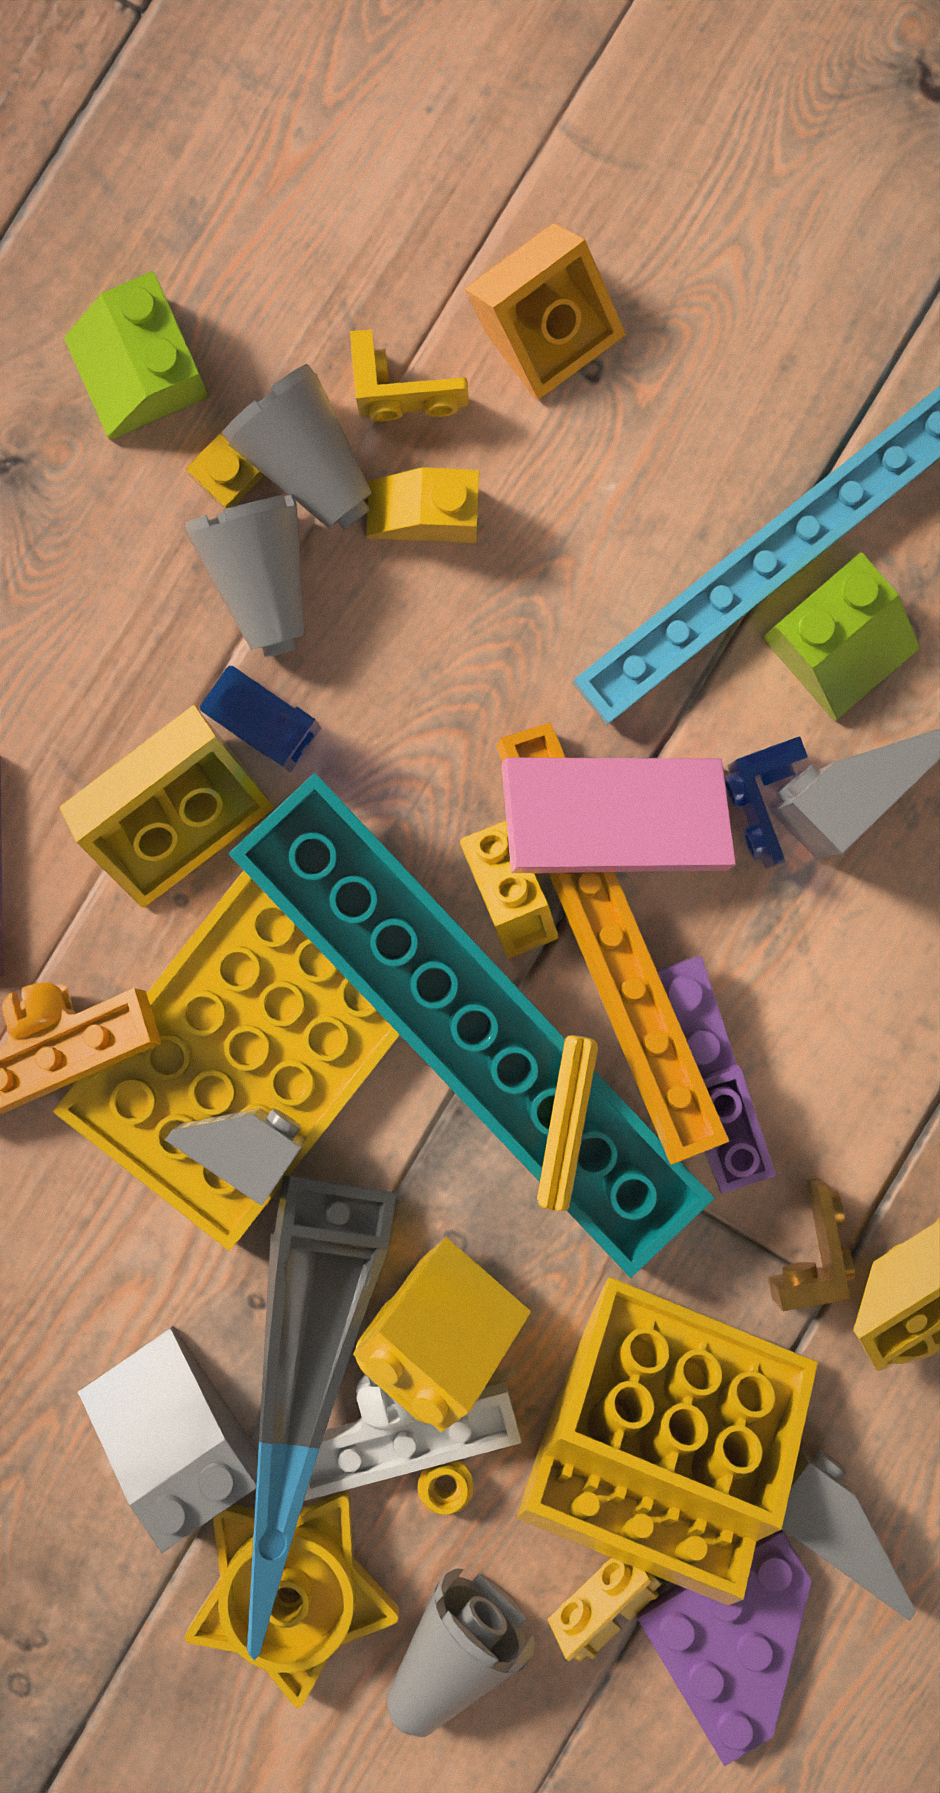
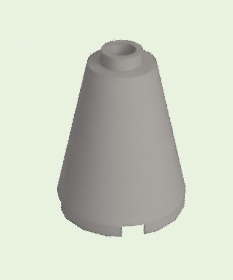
[222,364,372,530]
[184,494,305,658]
[386,1568,535,1737]

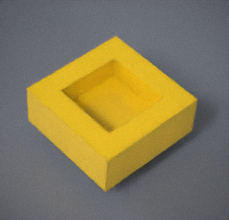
[185,429,265,509]

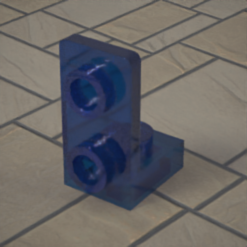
[200,666,322,773]
[724,736,808,868]

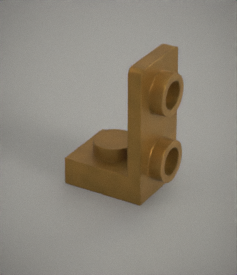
[768,1178,855,1311]

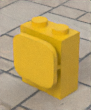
[353,1237,531,1432]

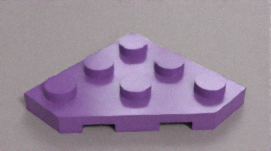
[636,1530,812,1766]

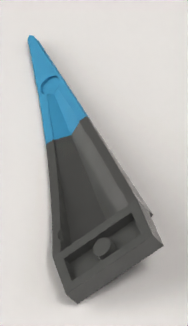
[247,1176,397,1660]

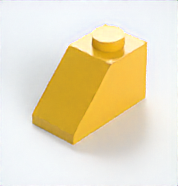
[366,467,479,543]

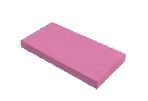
[502,758,736,873]

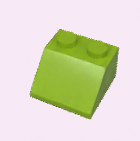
[64,271,210,440]
[762,552,920,721]

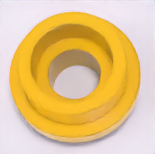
[418,1460,474,1515]

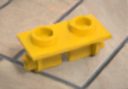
[547,1558,663,1662]

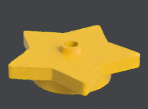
[184,1490,399,1708]

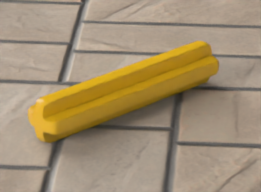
[537,1035,598,1211]

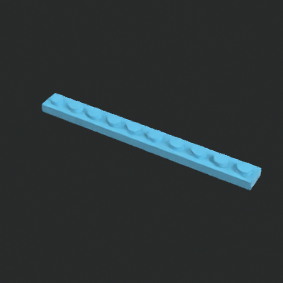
[572,386,940,726]

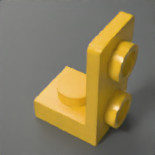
[350,329,469,422]
[460,820,559,959]

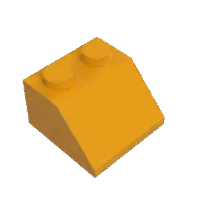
[464,223,626,400]

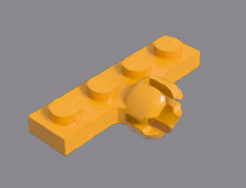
[0,982,162,1115]

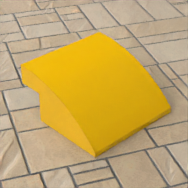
[516,1277,818,1606]

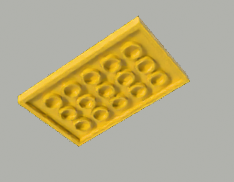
[52,871,400,1252]

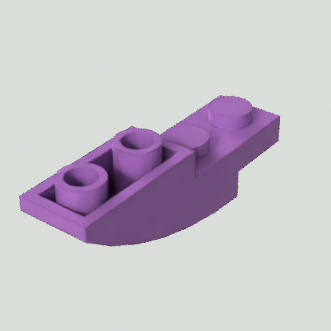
[656,955,776,1194]

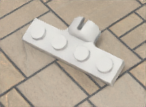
[304,1375,521,1501]

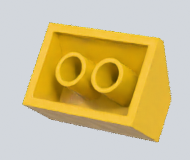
[59,705,275,908]

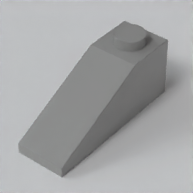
[782,1446,916,1621]

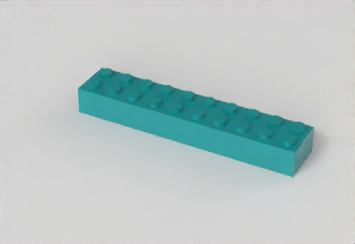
[228,773,715,1278]

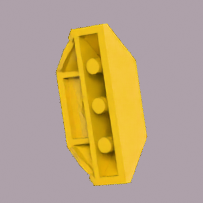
[853,1218,940,1371]

